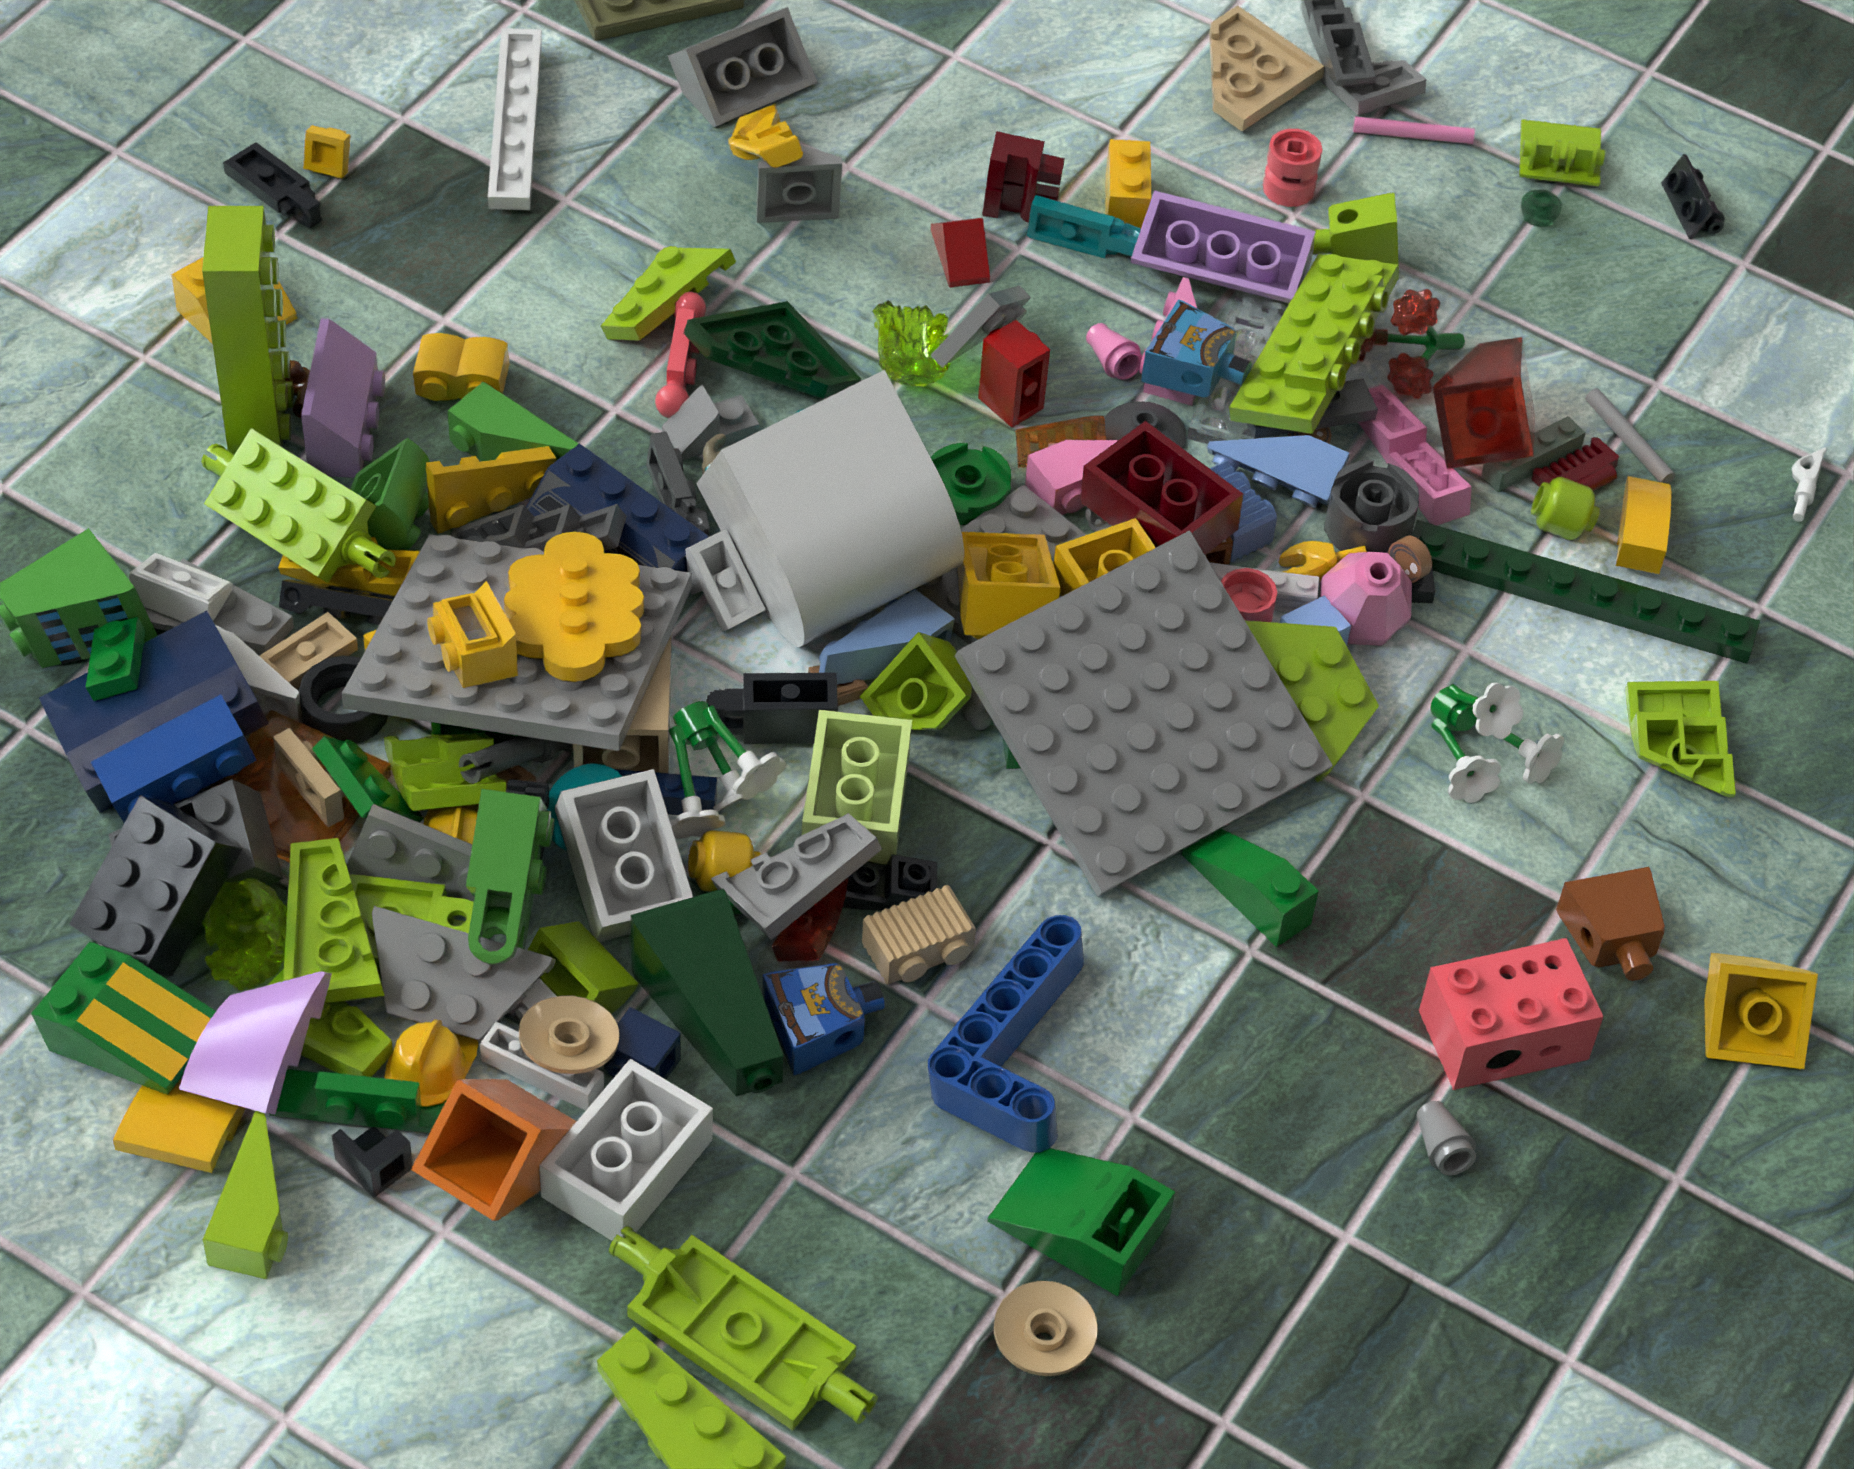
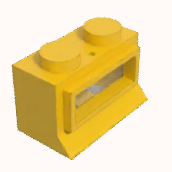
[427,581,518,688]

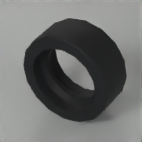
[299,655,388,743]

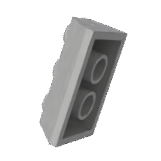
[668,7,818,127]

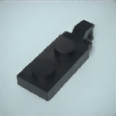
[223,142,323,228]
[279,579,396,625]

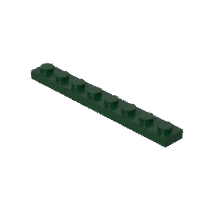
[1411,520,1760,664]

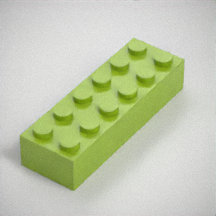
[202,206,294,455]

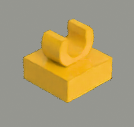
[303,125,351,178]

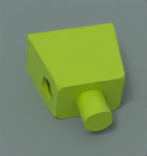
[1313,193,1399,270]

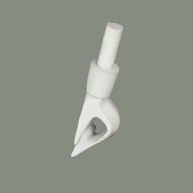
[1792,447,1827,522]

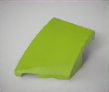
[1625,681,1736,798]
[384,733,507,811]

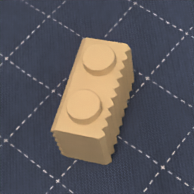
[862,885,976,985]

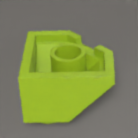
[860,632,972,730]

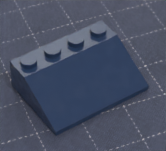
[39,610,269,813]

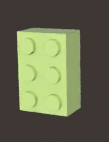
[802,710,912,865]

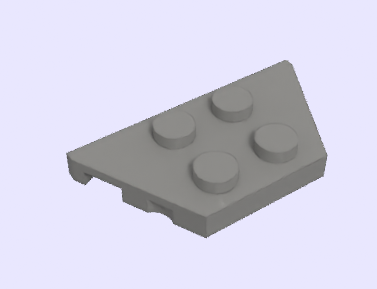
[372,906,556,1041]

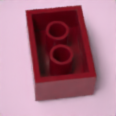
[1080,421,1244,555]

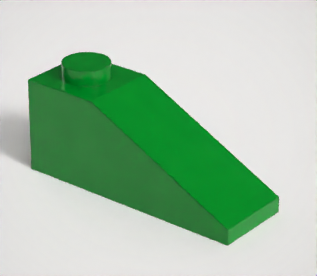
[1182,829,1319,948]

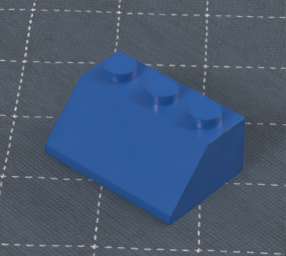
[91,694,257,823]

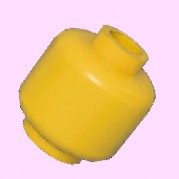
[688,830,761,892]

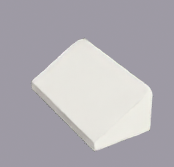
[129,553,233,622]

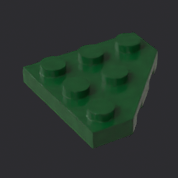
[683,301,861,399]

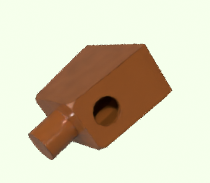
[1556,867,1665,981]

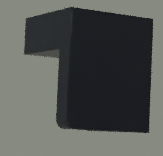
[332,1127,413,1198]

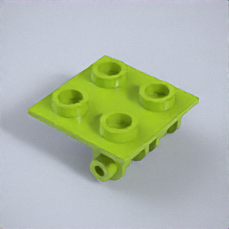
[1519,119,1605,187]

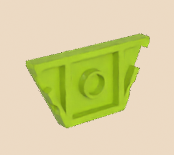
[1245,620,1379,783]

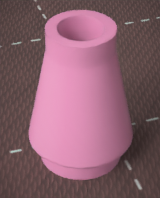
[1086,323,1142,380]

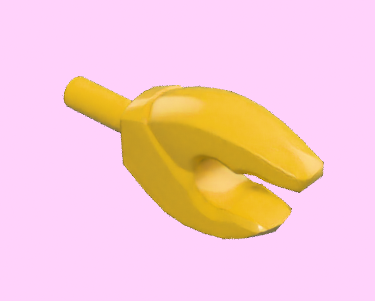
[1279,541,1367,582]

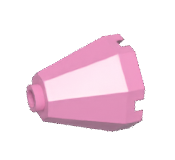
[1320,552,1412,646]

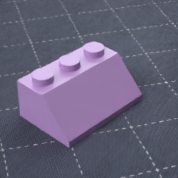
[301,318,385,478]

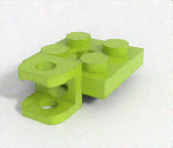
[350,874,474,969]

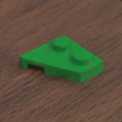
[312,736,424,823]

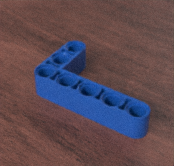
[928,915,1084,1153]

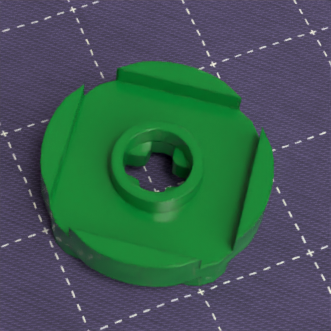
[931,443,1011,525]

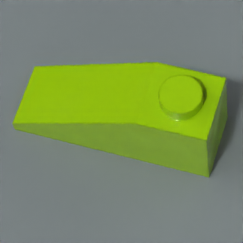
[202,1111,288,1280]

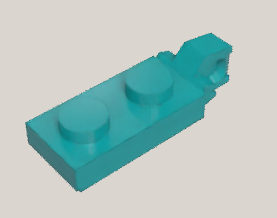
[1027,195,1141,259]

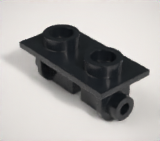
[1661,154,1725,240]

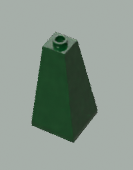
[630,888,784,1096]

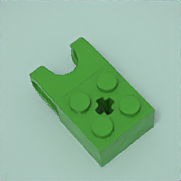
[466,789,554,965]

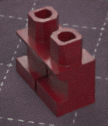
[982,131,1065,223]

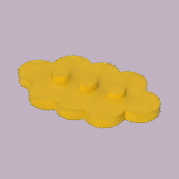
[504,532,644,682]

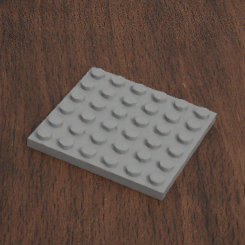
[955,530,1333,897]
[342,534,692,751]

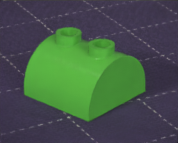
[350,438,430,550]

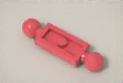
[655,291,706,418]

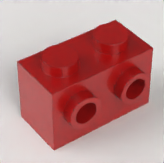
[978,320,1050,428]

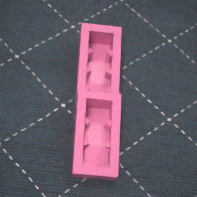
[1358,384,1472,525]

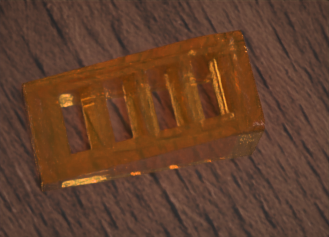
[1015,416,1106,467]

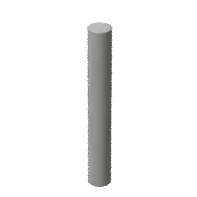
[1585,388,1675,484]

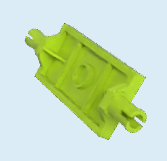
[201,428,396,583]
[609,1226,878,1431]

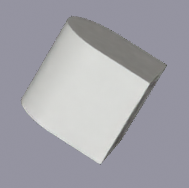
[696,370,964,647]

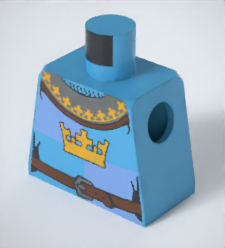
[1141,299,1252,398]

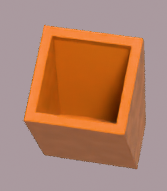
[411,1079,577,1221]

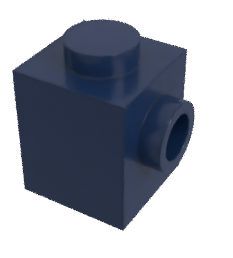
[604,1007,681,1080]

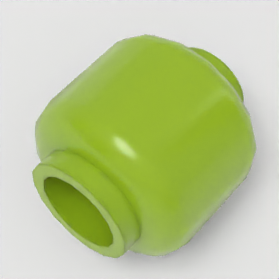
[1531,477,1600,540]

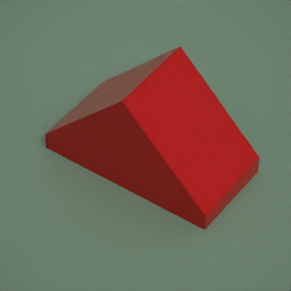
[930,218,990,288]

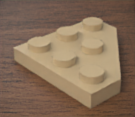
[1209,5,1325,131]

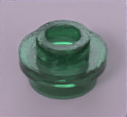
[1520,189,1562,227]

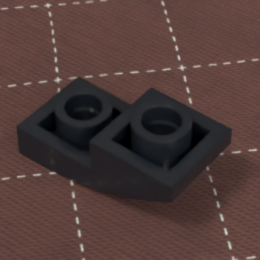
[835,854,937,910]

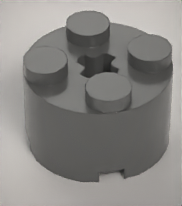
[1324,460,1419,553]

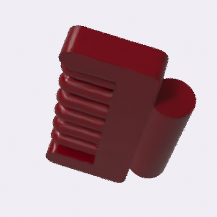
[1532,437,1619,491]

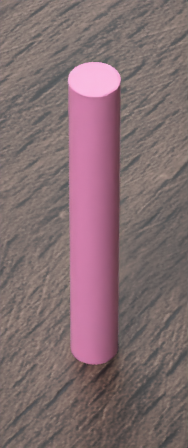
[1353,116,1475,144]

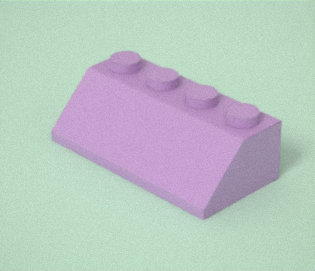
[1131,190,1316,303]

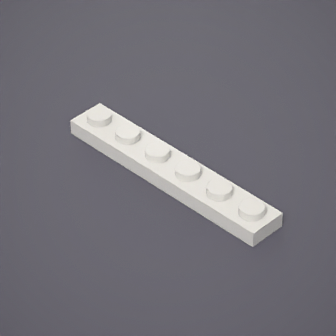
[488,28,542,210]

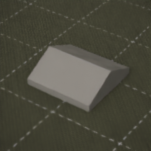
[756,145,842,223]

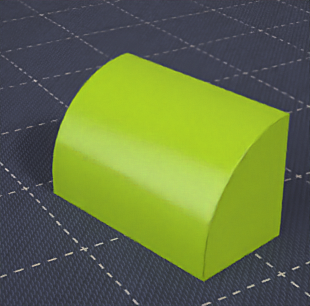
[527,921,639,1014]

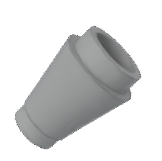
[1416,1101,1476,1176]

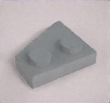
[1320,60,1426,115]

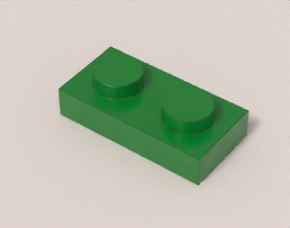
[86,617,145,701]

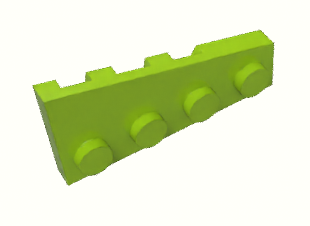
[283,838,385,1003]
[597,1327,786,1469]

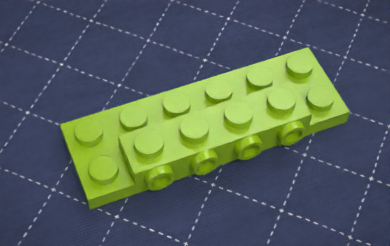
[1229,254,1399,434]

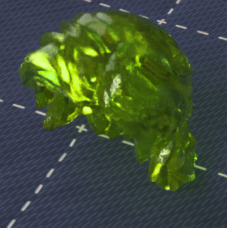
[872,300,951,387]
[202,878,287,991]

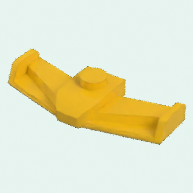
[728,104,803,168]

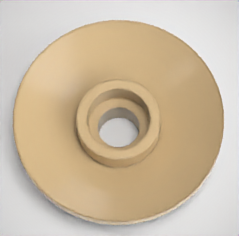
[519,996,619,1074]
[994,1281,1098,1376]

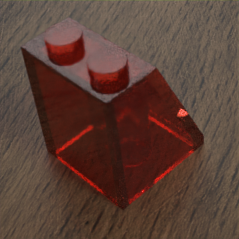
[1433,337,1535,469]

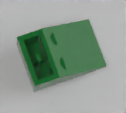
[987,1148,1176,1297]

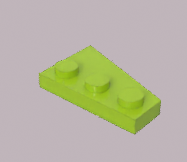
[601,246,736,340]

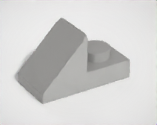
[662,385,759,460]

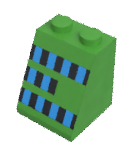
[0,528,158,668]

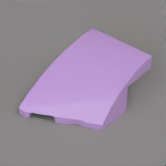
[179,971,332,1114]

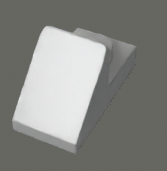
[685,529,766,631]

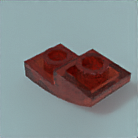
[771,878,848,961]

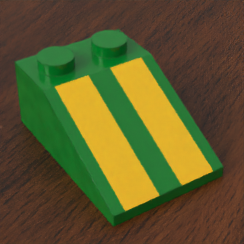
[31,942,216,1095]

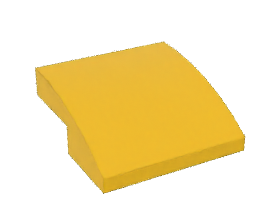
[113,1079,246,1173]

